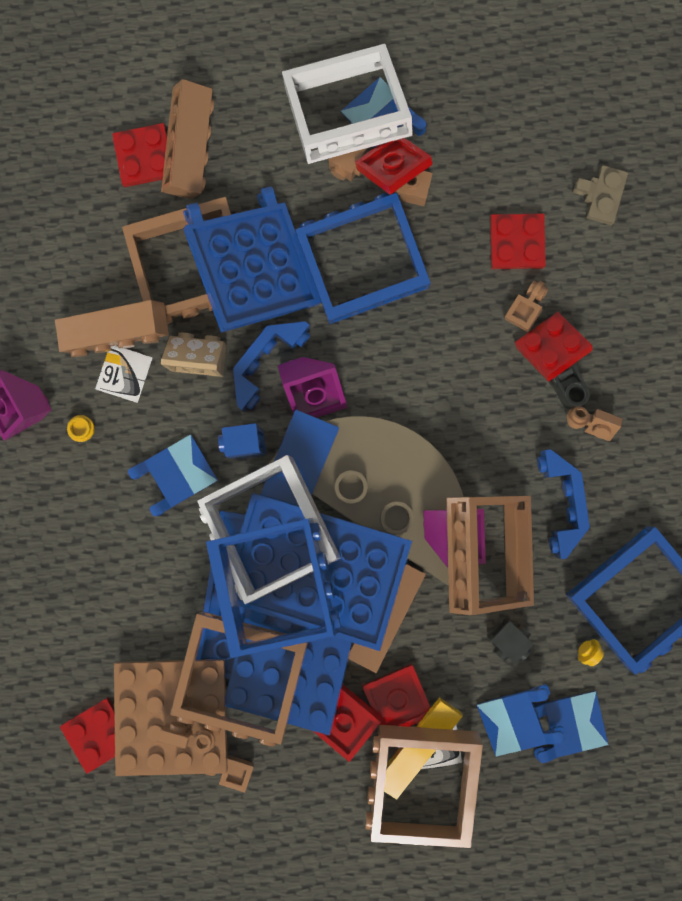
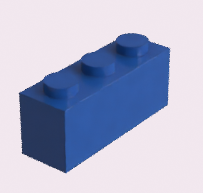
[218,424,267,460]

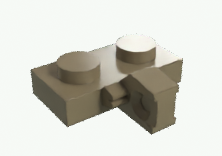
[573,165,628,226]

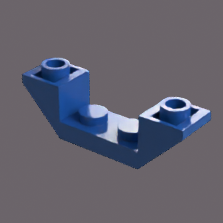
[233,321,311,412]
[537,449,590,559]

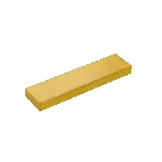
[384,697,463,800]

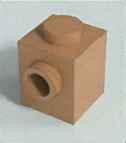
[329,148,368,182]
[395,171,433,206]

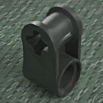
[549,363,590,409]

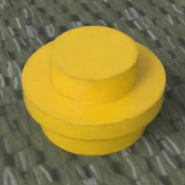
[67,415,95,442]
[578,639,604,666]

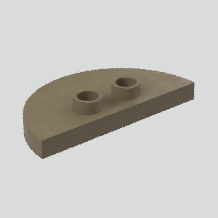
[269,416,466,586]

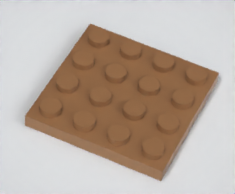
[114,659,228,776]

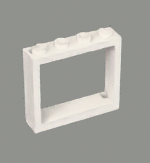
[282,44,412,164]
[197,455,341,604]

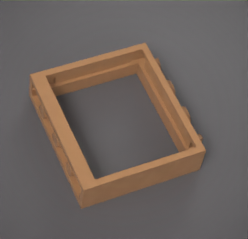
[122,197,232,324]
[447,496,534,615]
[170,611,308,746]
[365,725,483,848]

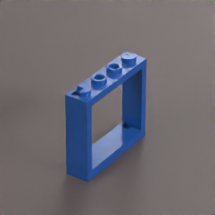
[295,193,431,325]
[206,518,341,658]
[565,526,682,675]

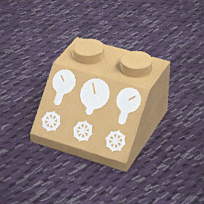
[161,333,227,377]

